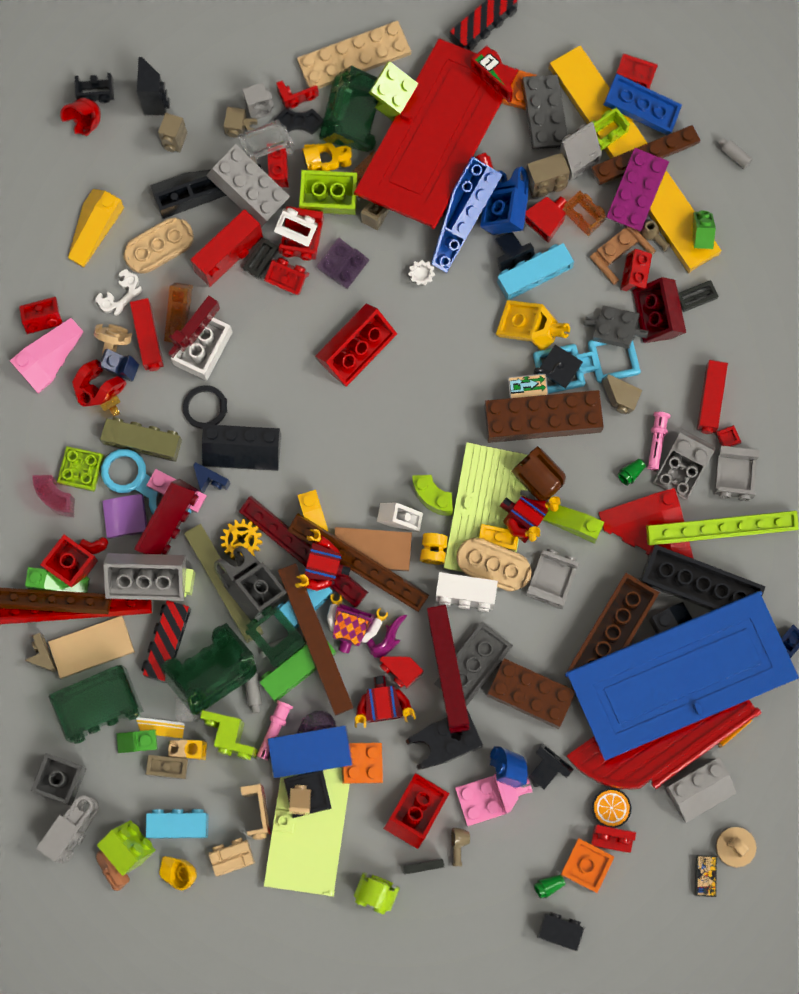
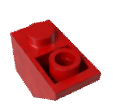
[379,656,424,689]

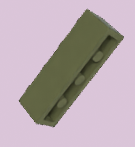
[100,417,182,462]

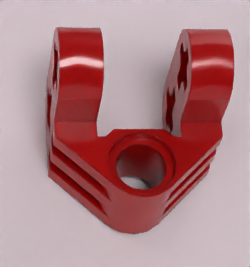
[72,359,127,407]

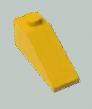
[297,490,329,532]

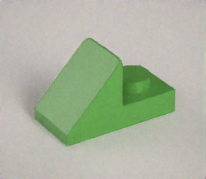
[116,730,158,753]

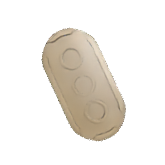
[124,218,194,273]
[457,538,531,591]

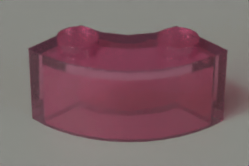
[33,475,75,517]

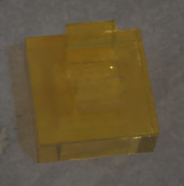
[100,395,121,417]

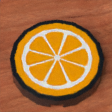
[592,788,631,828]

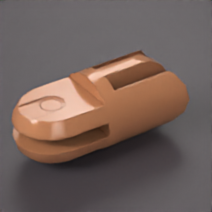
[96,850,130,891]

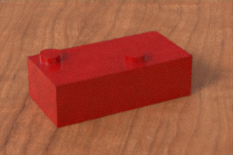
[190,209,263,287]

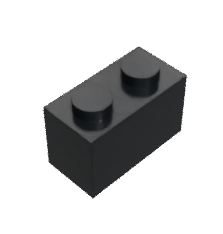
[537,912,584,951]

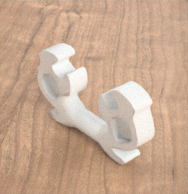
[95,269,142,316]

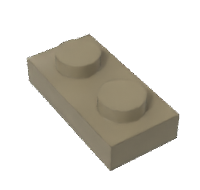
[146,755,189,779]

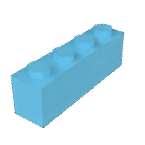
[497,243,574,300]

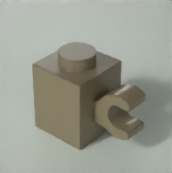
[223,107,258,138]

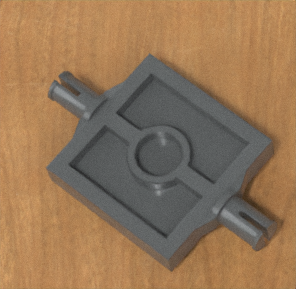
[584,306,648,349]

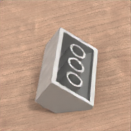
[103,553,186,601]

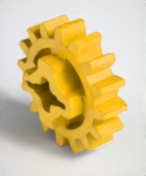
[220,519,263,560]

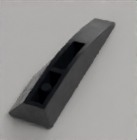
[150,164,262,219]

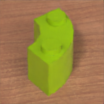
[412,475,453,516]

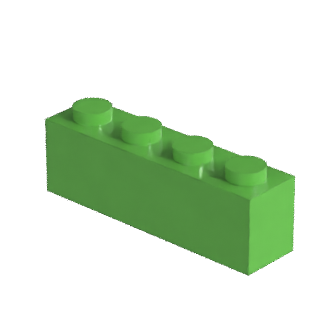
[260,641,336,703]

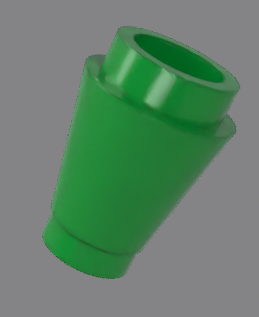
[618,459,646,485]
[534,874,565,899]

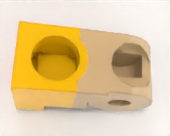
[168,740,207,760]

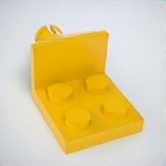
[496,300,570,351]

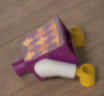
[327,594,388,653]

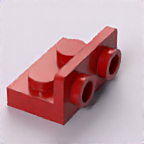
[620,249,652,291]
[264,257,310,295]
[19,297,63,334]
[591,825,637,853]

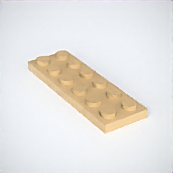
[297,21,411,89]

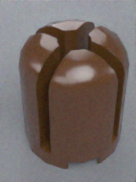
[511,446,566,501]

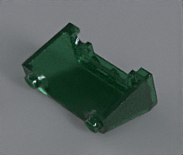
[319,65,379,152]

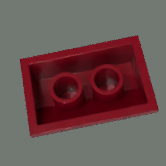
[633,277,686,343]

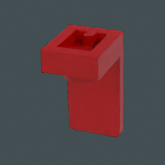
[276,80,319,109]

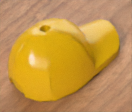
[160,856,197,891]

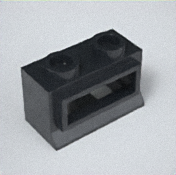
[75,73,114,103]

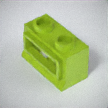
[592,108,630,151]

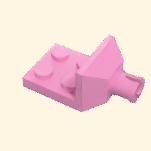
[455,774,532,827]

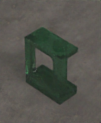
[245,605,306,668]

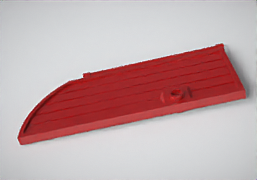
[567,700,762,790]

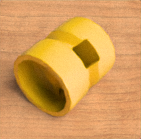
[420,533,448,565]

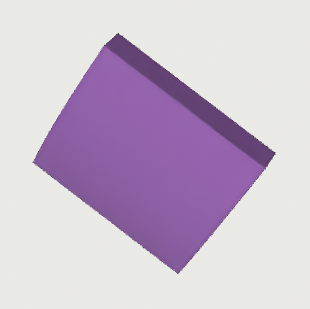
[103,494,147,539]

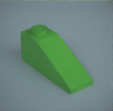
[25,567,90,593]

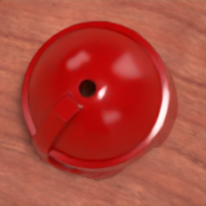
[60,98,101,136]

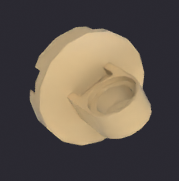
[94,324,132,356]
[716,827,757,868]

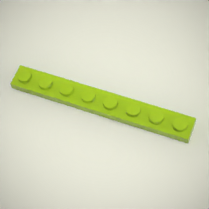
[646,510,799,545]

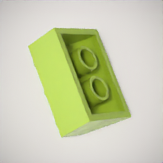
[299,170,357,215]

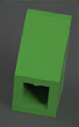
[693,210,716,249]

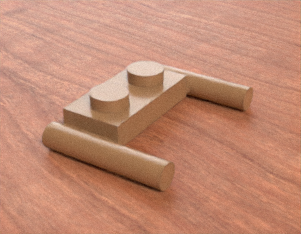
[590,227,656,285]

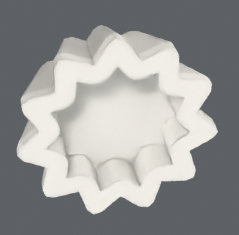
[408,260,435,285]

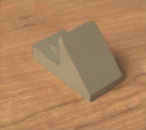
[25,633,57,672]

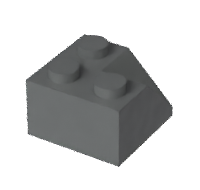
[31,753,87,805]

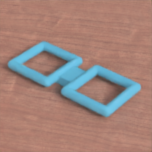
[533,340,641,394]

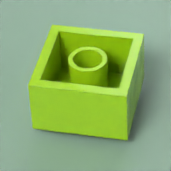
[97,820,156,876]

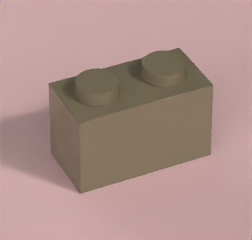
[158,113,187,152]

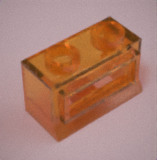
[563,191,606,237]

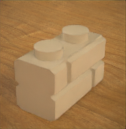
[209,838,255,877]

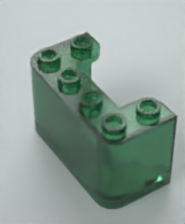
[161,623,257,715]
[48,665,144,744]

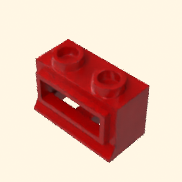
[267,144,289,188]

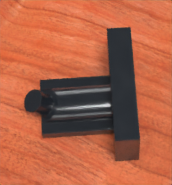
[496,232,535,272]
[529,744,574,790]

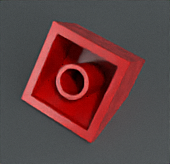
[40,534,98,588]

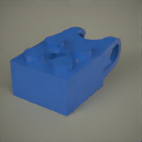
[480,167,529,235]

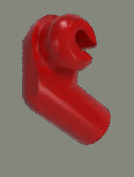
[79,537,108,554]

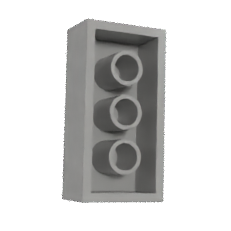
[207,144,290,227]

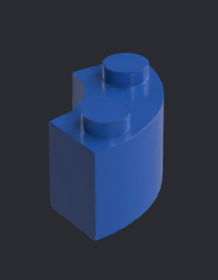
[490,746,528,788]

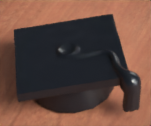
[534,345,583,389]

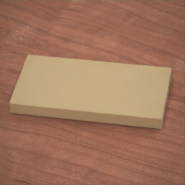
[48,616,135,679]

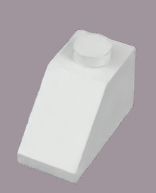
[377,503,423,531]

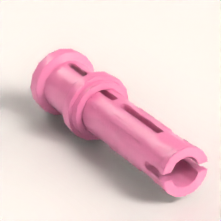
[647,412,671,471]
[256,700,293,761]

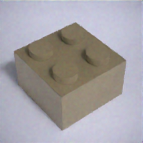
[526,153,570,198]

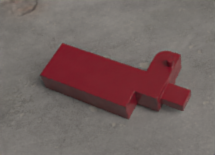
[168,295,220,358]

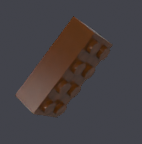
[487,658,575,729]

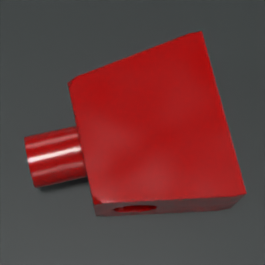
[524,196,568,243]

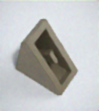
[361,202,389,230]

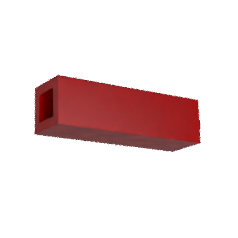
[130,298,164,371]
[696,360,728,434]

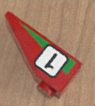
[470,46,513,103]

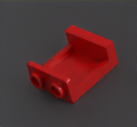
[278,206,324,261]

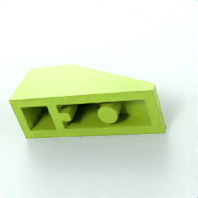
[543,505,604,544]

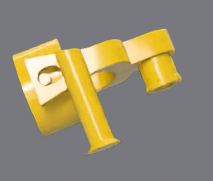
[302,143,352,171]

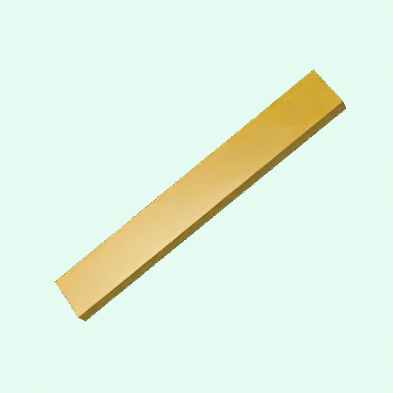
[549,45,722,273]

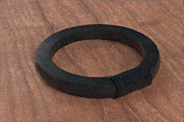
[183,385,227,429]

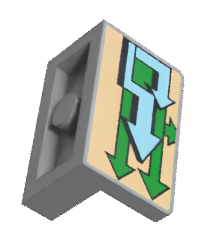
[508,374,548,398]

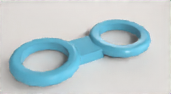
[101,449,192,515]

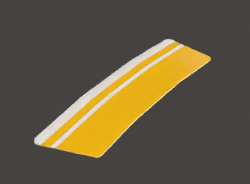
[136,717,185,738]

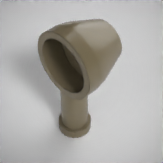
[640,221,671,251]
[451,828,470,866]

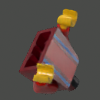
[500,496,561,543]
[295,529,351,591]
[355,676,416,728]

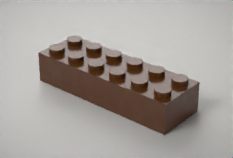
[485,390,604,443]
[567,573,660,672]

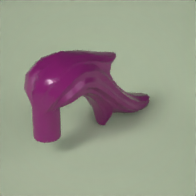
[366,615,407,658]

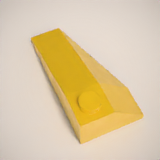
[68,189,124,267]

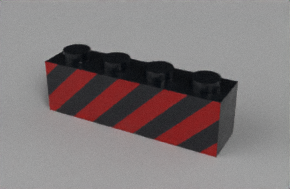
[449,0,518,51]
[141,600,191,684]

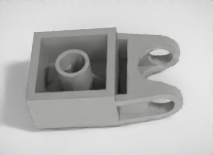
[36,796,99,863]

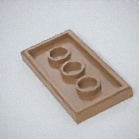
[335,527,412,571]

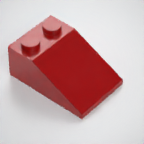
[384,773,449,849]

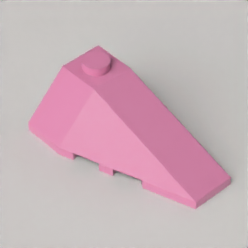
[10,318,83,394]

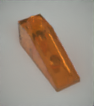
[164,282,193,342]

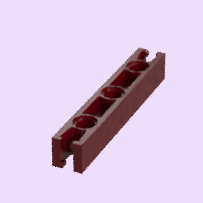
[427,605,470,733]

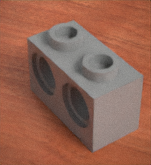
[242,83,274,119]

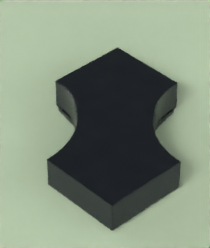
[274,108,325,135]

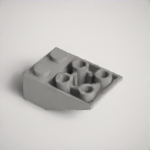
[560,122,602,181]
[653,429,716,500]

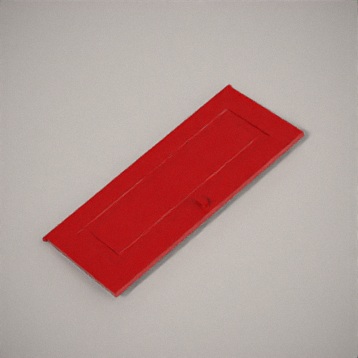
[354,38,518,229]

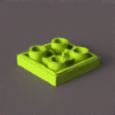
[57,446,104,492]

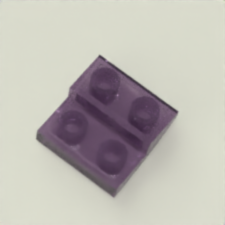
[316,238,369,289]

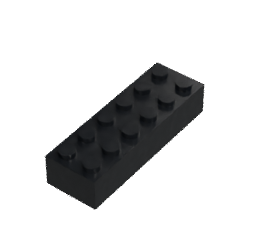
[640,544,766,611]

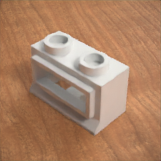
[274,208,318,247]

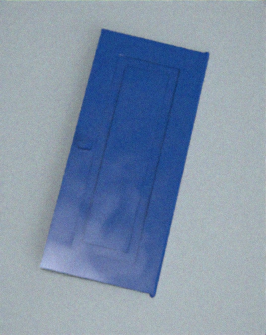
[565,591,799,761]

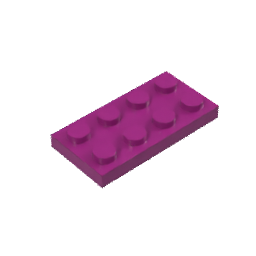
[606,148,669,232]

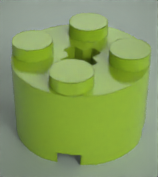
[354,872,400,914]

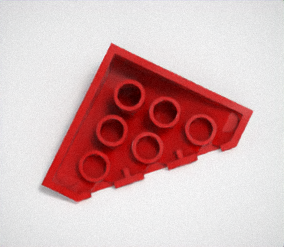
[598,488,694,559]

